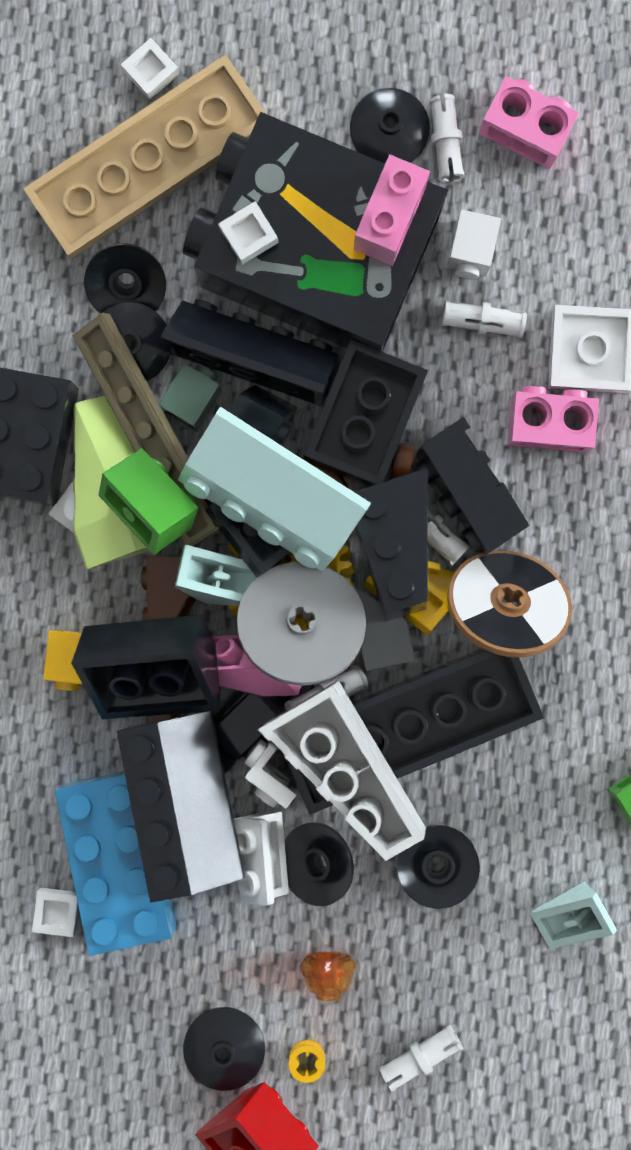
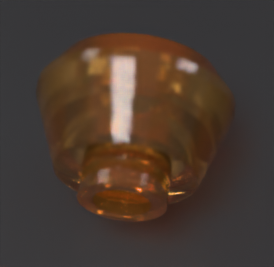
[300,951,356,1001]

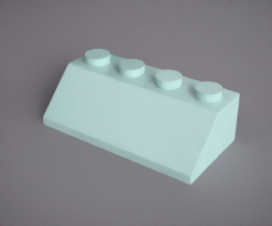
[178,407,371,572]

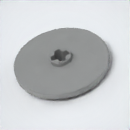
[237,562,366,686]

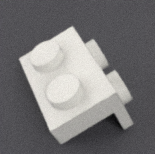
[244,739,297,809]
[234,811,289,906]

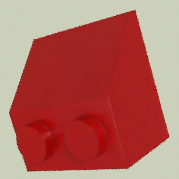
[195,1082,319,1150]

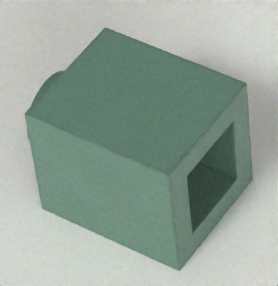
[159,363,222,432]

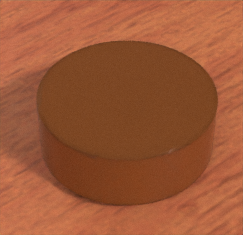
[390,443,415,480]

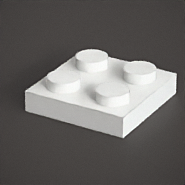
[548,305,631,394]

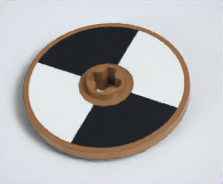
[447,550,572,657]

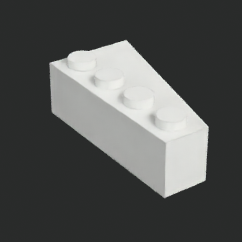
[258,680,426,861]

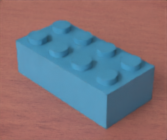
[55,771,177,956]

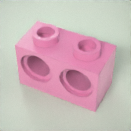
[479,76,579,169]
[353,154,430,266]
[507,386,599,453]

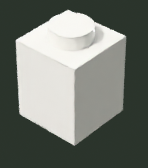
[447,209,501,279]

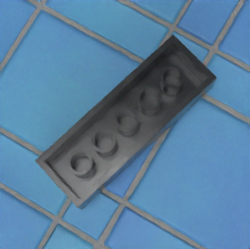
[287,649,544,815]

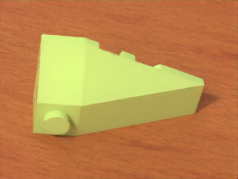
[73,396,149,570]

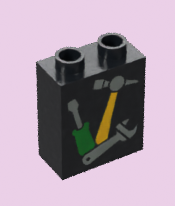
[183,112,448,352]

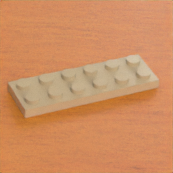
[23,54,266,260]

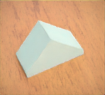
[175,545,257,606]
[530,881,617,949]

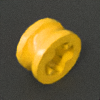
[288,1039,326,1083]

